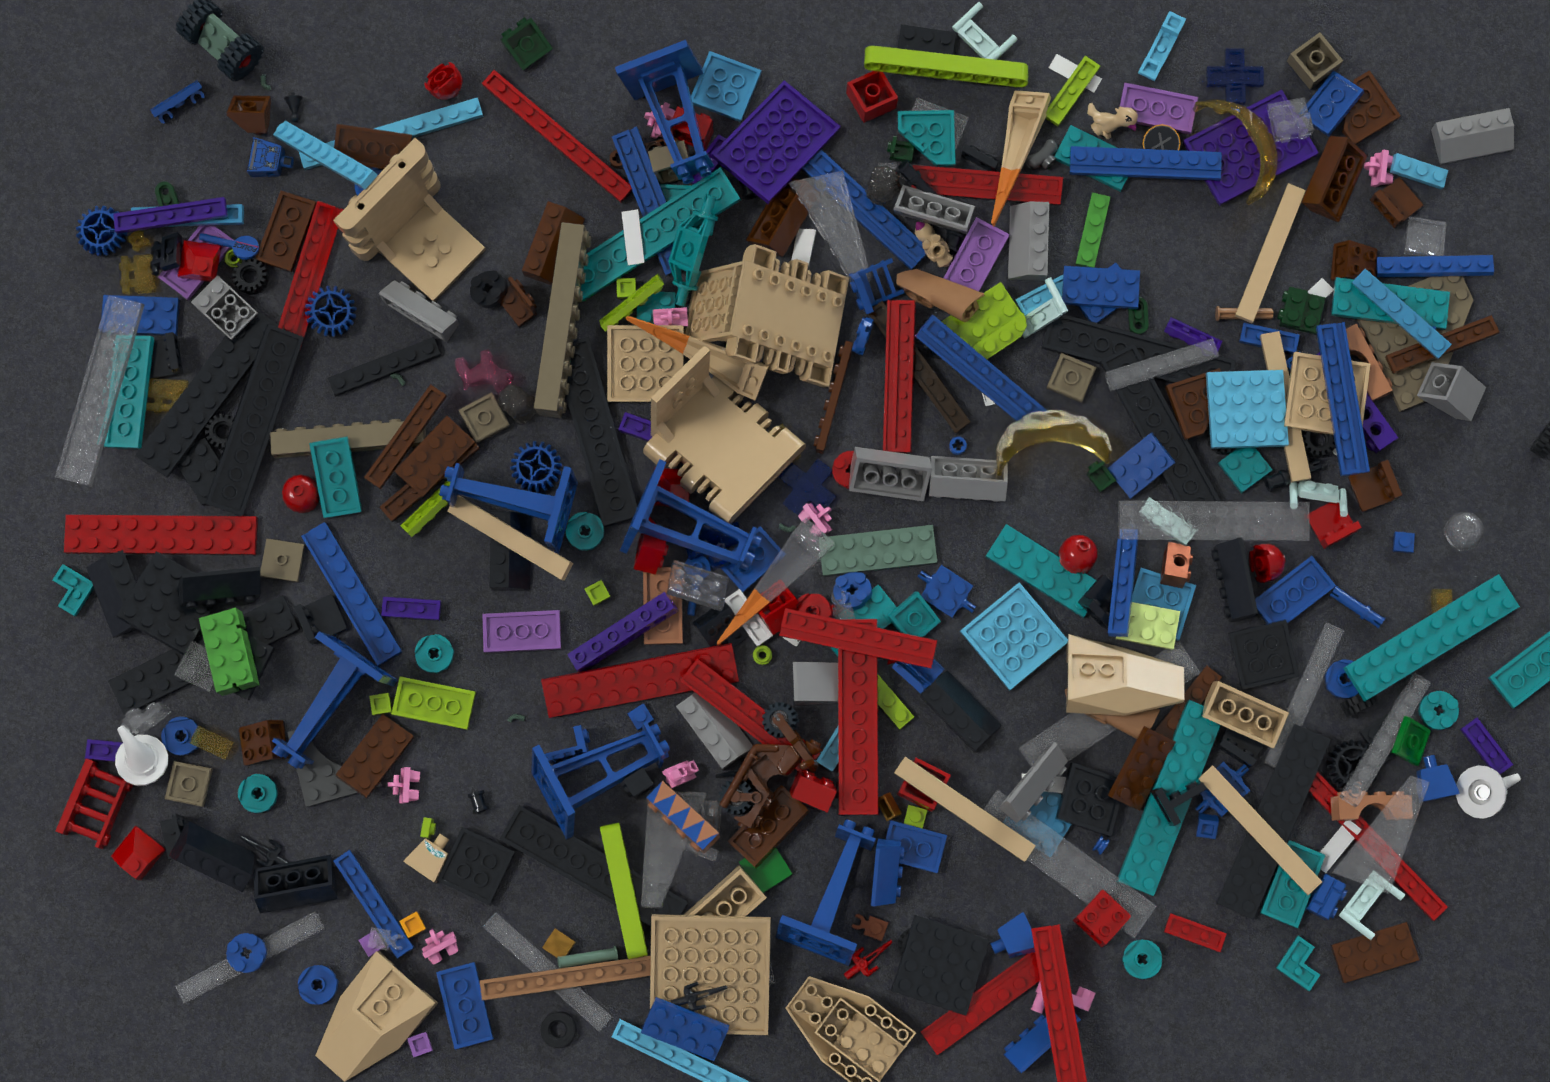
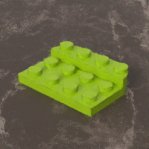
[941,282,1027,359]

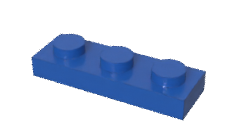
[1239,323,1300,354]

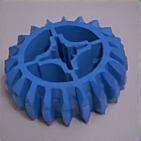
[76,206,127,257]
[305,286,357,337]
[510,441,562,493]

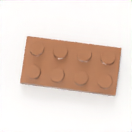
[643,567,683,645]

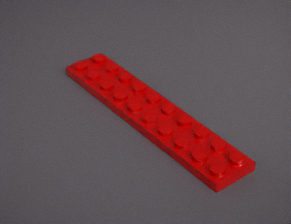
[64,515,258,555]
[838,619,879,815]
[541,643,739,718]

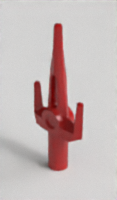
[844,940,892,980]

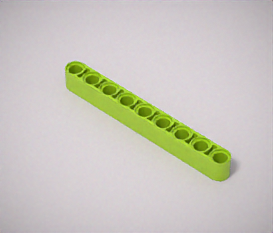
[864,46,1028,87]

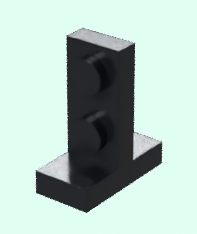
[1150,781,1207,826]

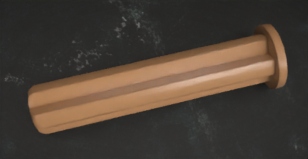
[1215,306,1273,321]

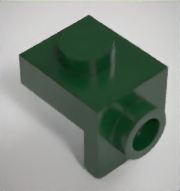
[887,136,914,163]
[1086,460,1116,493]

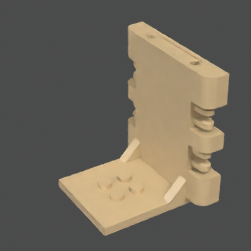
[333,138,486,302]
[684,244,849,388]
[643,345,806,524]

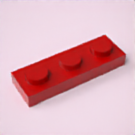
[1164,913,1227,952]

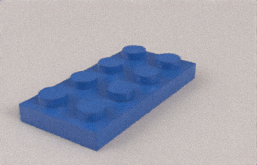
[1062,266,1140,309]
[100,295,180,336]
[1255,556,1336,623]
[436,962,494,1049]
[641,997,729,1061]

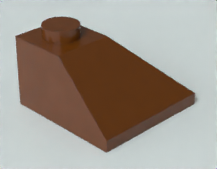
[227,95,271,135]

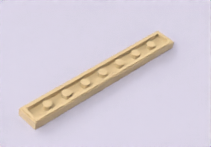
[1234,183,1306,323]
[1260,331,1311,483]
[448,495,573,581]
[894,757,1036,862]
[1198,765,1322,895]

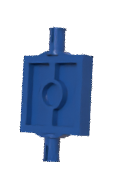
[917,565,976,618]
[1195,762,1250,817]

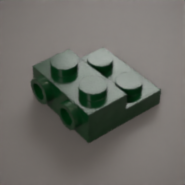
[500,17,553,70]
[1277,287,1325,335]

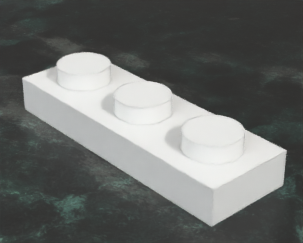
[724,589,773,647]

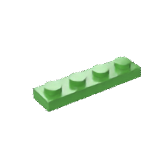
[1075,192,1110,268]

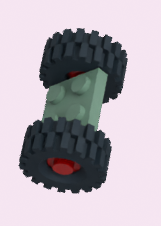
[176,0,264,82]

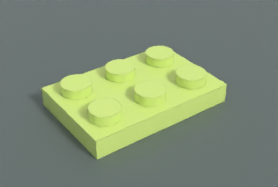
[1116,602,1180,650]

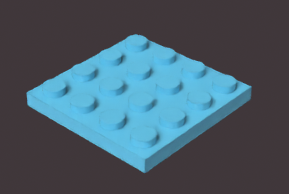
[1206,370,1289,449]
[960,582,1068,691]

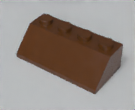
[1302,136,1367,222]
[746,179,819,257]
[522,201,585,285]

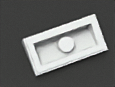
[791,229,816,269]

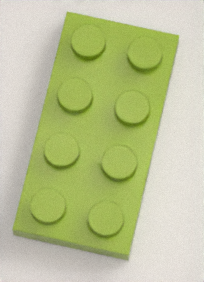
[391,677,476,730]

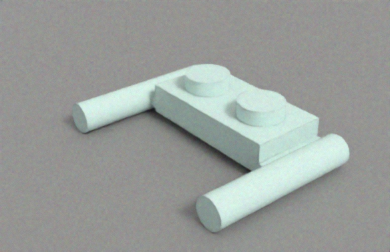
[952,2,1018,60]
[1022,277,1068,338]
[1289,481,1348,517]
[1339,870,1405,940]

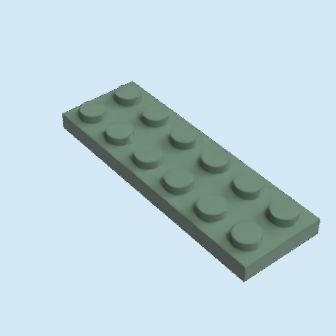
[818,525,937,576]

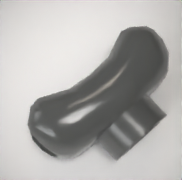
[1026,139,1057,170]

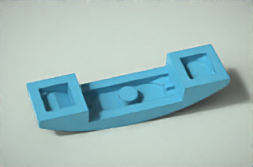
[1138,11,1186,81]

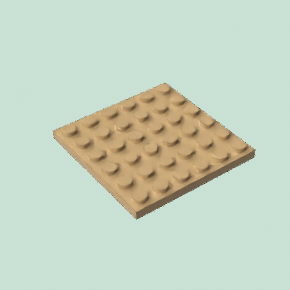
[650,914,771,1035]

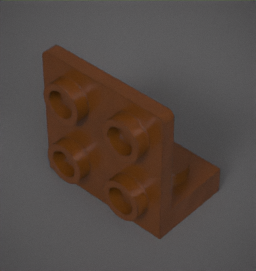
[1370,177,1423,228]
[1331,240,1377,281]
[500,276,537,328]
[1348,460,1402,512]
[239,720,288,765]

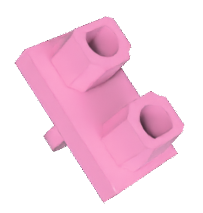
[644,102,675,139]
[1364,149,1393,187]
[653,307,688,327]
[798,503,833,538]
[662,761,699,789]
[387,767,420,804]
[422,929,458,965]

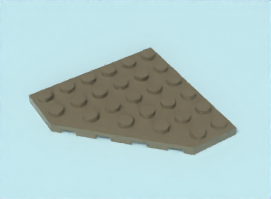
[1357,276,1473,412]

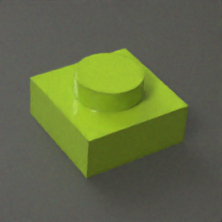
[617,278,636,299]
[585,580,611,606]
[369,693,392,716]
[904,805,927,829]
[420,817,436,839]

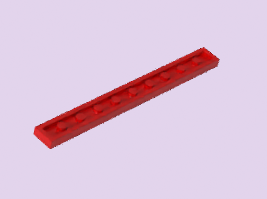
[482,70,633,203]
[1309,771,1448,921]

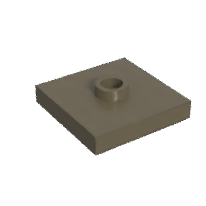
[1046,353,1096,403]
[458,392,510,444]
[261,539,305,582]
[165,761,213,807]

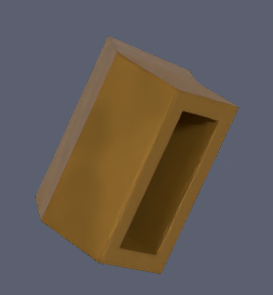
[878,792,902,821]
[542,929,575,958]

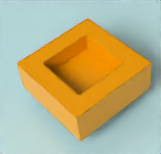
[399,911,426,938]

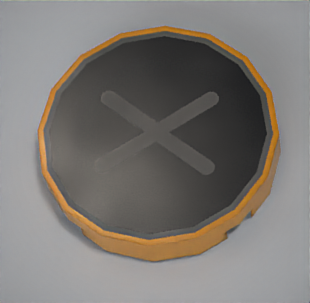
[1142,124,1180,150]

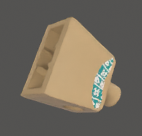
[403,834,449,883]

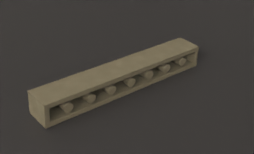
[270,419,426,458]

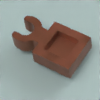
[852,914,889,941]

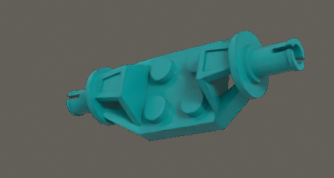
[668,194,718,307]

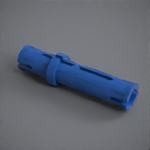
[1329,586,1385,628]

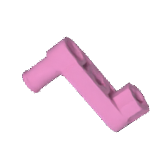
[1031,981,1096,1014]

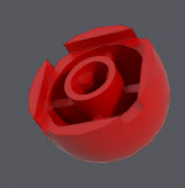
[424,62,463,100]
[282,474,320,513]
[1058,535,1098,574]
[1249,544,1285,583]

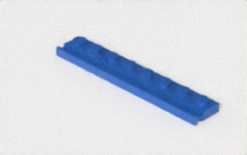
[612,126,673,276]
[1069,146,1222,181]
[803,150,926,270]
[915,315,1048,433]
[1316,322,1370,476]
[301,522,402,666]

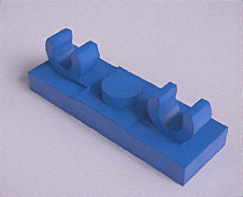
[150,80,205,123]

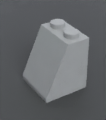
[1417,362,1486,421]
[793,662,838,705]

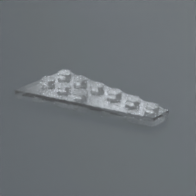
[789,171,872,282]
[1332,775,1430,893]
[641,790,707,908]

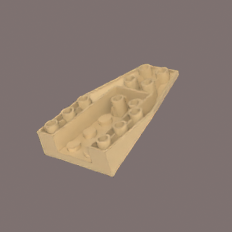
[1066,634,1185,716]
[315,951,438,1082]
[786,976,916,1082]

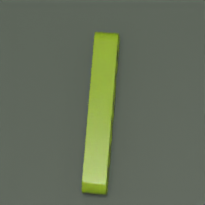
[600,822,648,960]

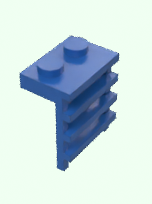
[849,258,904,314]
[892,660,945,693]
[545,725,590,764]

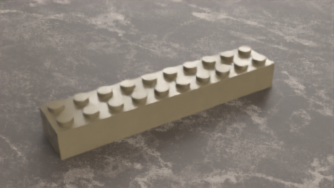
[534,222,591,418]

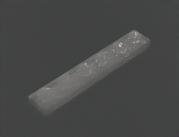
[1104,338,1219,391]

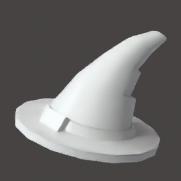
[115,725,168,786]
[1456,765,1521,819]

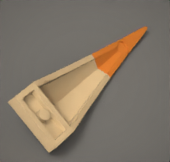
[991,90,1051,227]
[626,316,769,400]

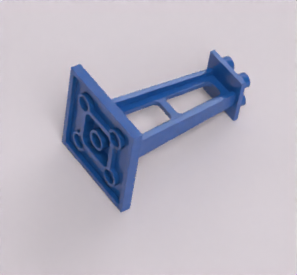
[615,40,714,184]
[620,459,762,573]
[439,463,578,554]
[272,631,398,769]
[531,721,670,840]
[775,820,876,966]

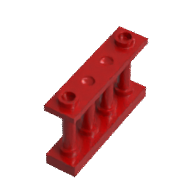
[56,758,133,849]

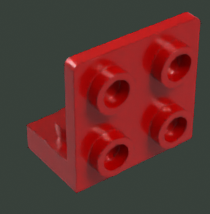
[1306,502,1362,549]
[1073,890,1131,948]

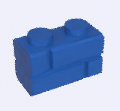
[1305,874,1347,920]

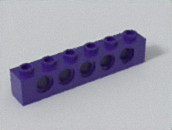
[1316,352,1398,454]
[567,592,679,672]

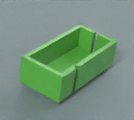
[199,608,260,696]

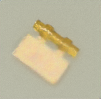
[119,254,155,294]
[146,379,189,413]

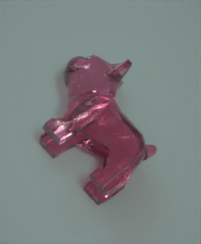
[455,349,514,396]

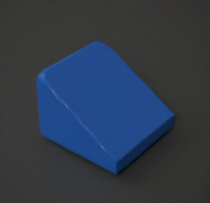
[1196,813,1219,839]

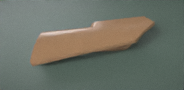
[896,269,985,322]
[1065,689,1160,739]

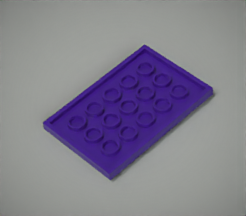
[711,80,841,204]
[1183,90,1319,206]

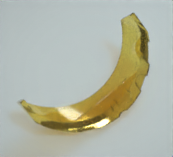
[1193,100,1278,205]
[996,410,1112,476]

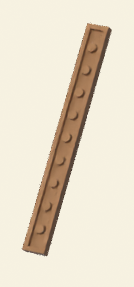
[480,956,651,1001]

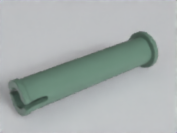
[557,946,618,969]

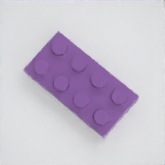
[1119,83,1198,134]
[944,217,1010,291]
[158,225,234,301]
[482,610,561,653]

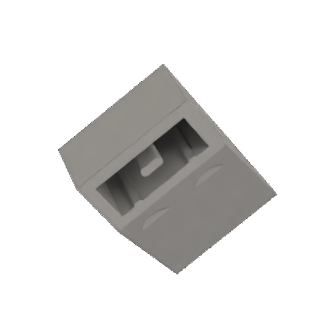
[191,275,258,340]

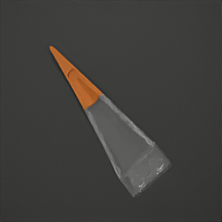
[717,518,835,645]

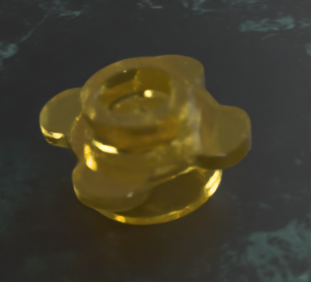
[127,230,149,252]

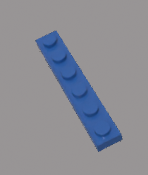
[1376,255,1494,277]
[1108,529,1139,637]
[333,850,415,959]

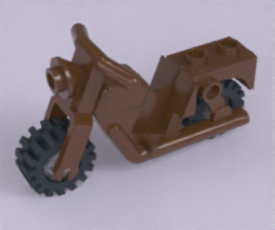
[719,702,823,830]

